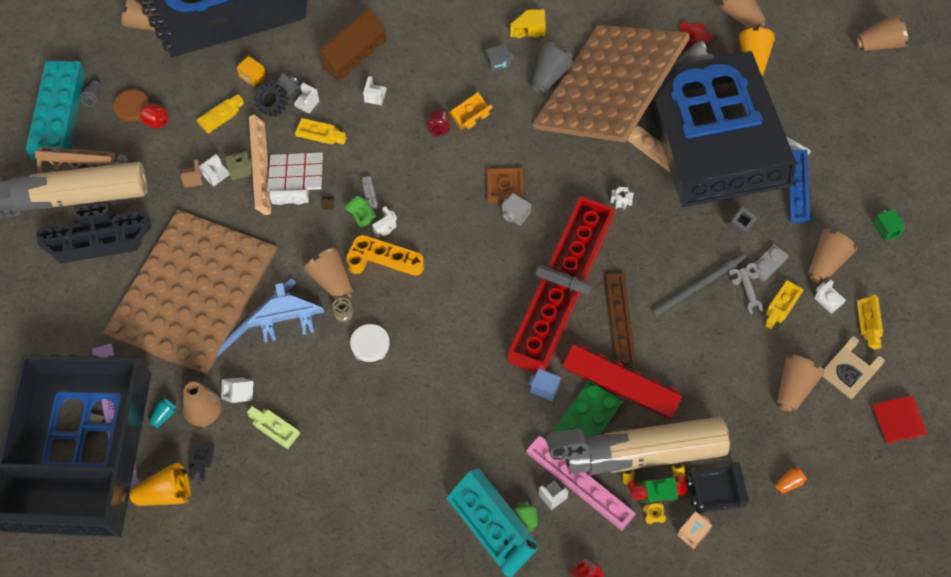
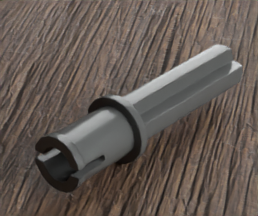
[536,265,593,296]

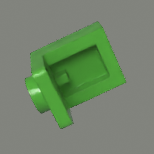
[345,196,377,229]

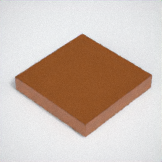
[487,168,524,202]

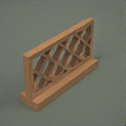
[35,147,115,174]

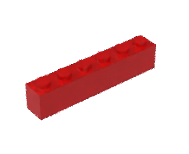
[563,345,682,421]

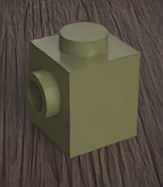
[225,151,253,180]

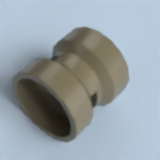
[332,297,353,322]

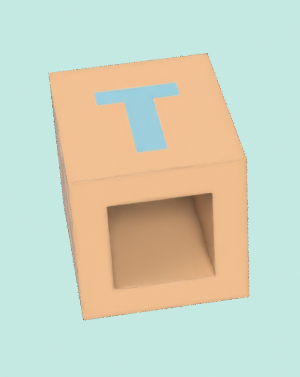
[677,512,712,549]

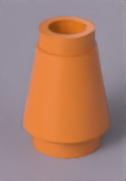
[774,466,807,495]

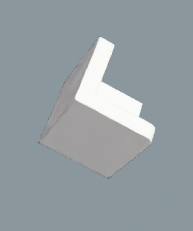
[363,76,387,105]
[294,83,319,114]
[199,154,230,187]
[221,378,253,403]
[538,481,568,510]

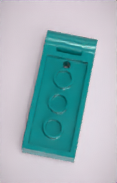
[447,469,538,577]

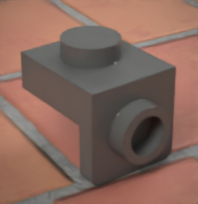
[275,73,301,96]

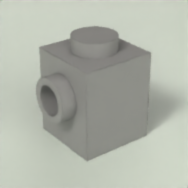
[501,193,531,226]

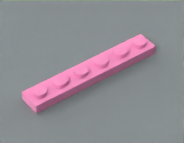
[526,436,636,531]

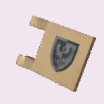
[822,336,885,400]

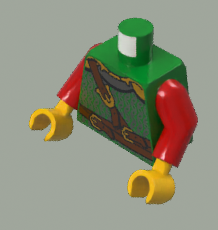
[622,464,687,505]

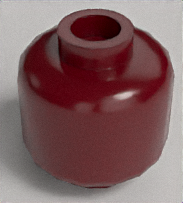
[427,110,450,136]

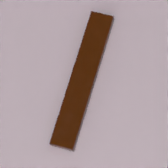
[605,273,637,372]

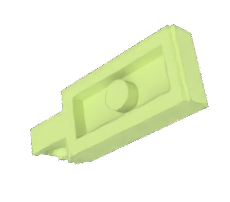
[247,406,300,449]

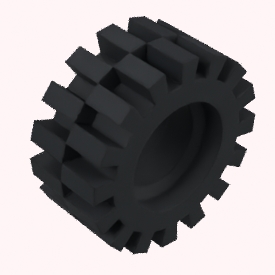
[254,82,289,117]

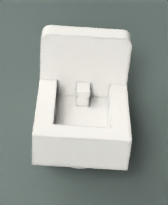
[372,206,397,238]

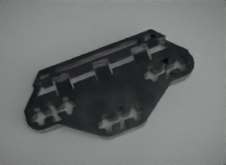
[36,201,151,264]

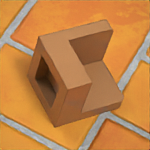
[181,159,203,187]

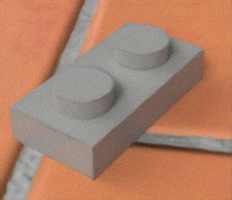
[750,244,789,282]

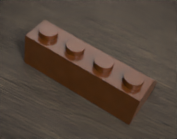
[320,8,386,81]

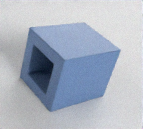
[529,369,561,401]

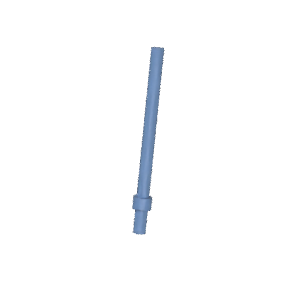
[217,278,296,357]

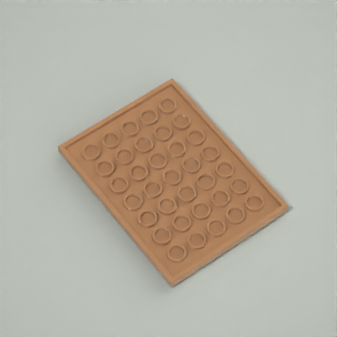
[533,25,690,143]
[103,209,277,376]

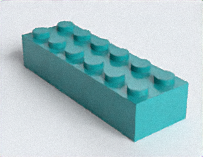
[26,61,86,160]

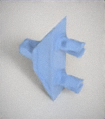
[246,283,324,342]

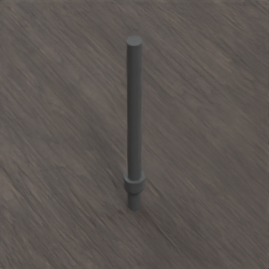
[652,253,748,317]

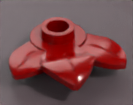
[680,21,713,47]

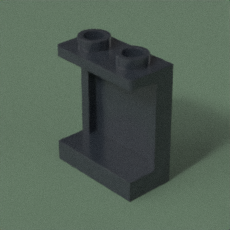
[686,461,749,513]

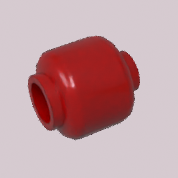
[140,103,168,129]

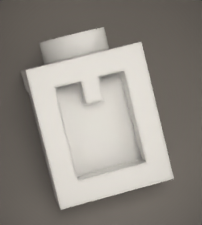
[815,280,846,314]

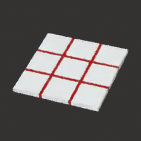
[267,152,323,192]

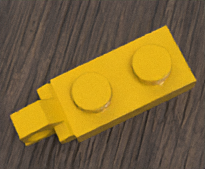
[197,94,244,134]
[295,118,347,144]
[765,280,804,329]
[857,294,883,350]

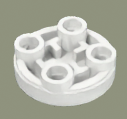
[350,324,390,362]

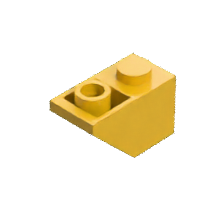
[511,10,545,38]

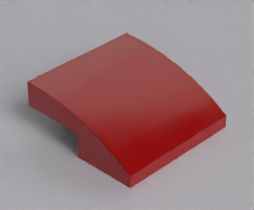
[873,396,928,444]

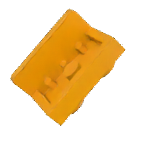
[449,93,493,130]

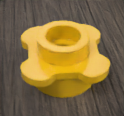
[643,503,666,524]

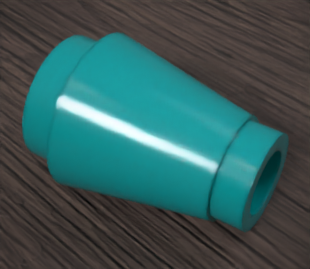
[148,398,176,428]

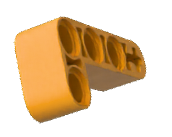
[346,235,424,275]

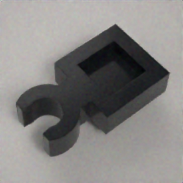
[189,443,215,481]

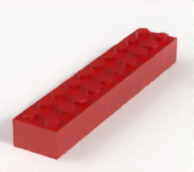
[508,196,615,374]

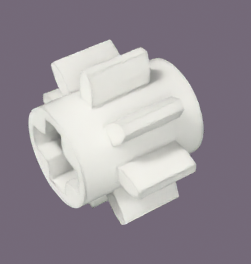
[610,186,634,210]

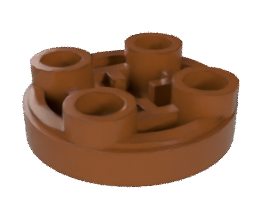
[113,89,150,122]

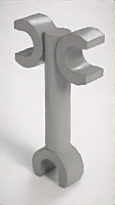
[729,263,763,314]

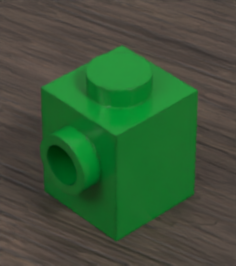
[873,209,905,242]

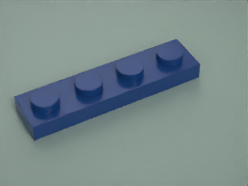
[790,149,811,223]

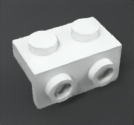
[269,190,309,205]

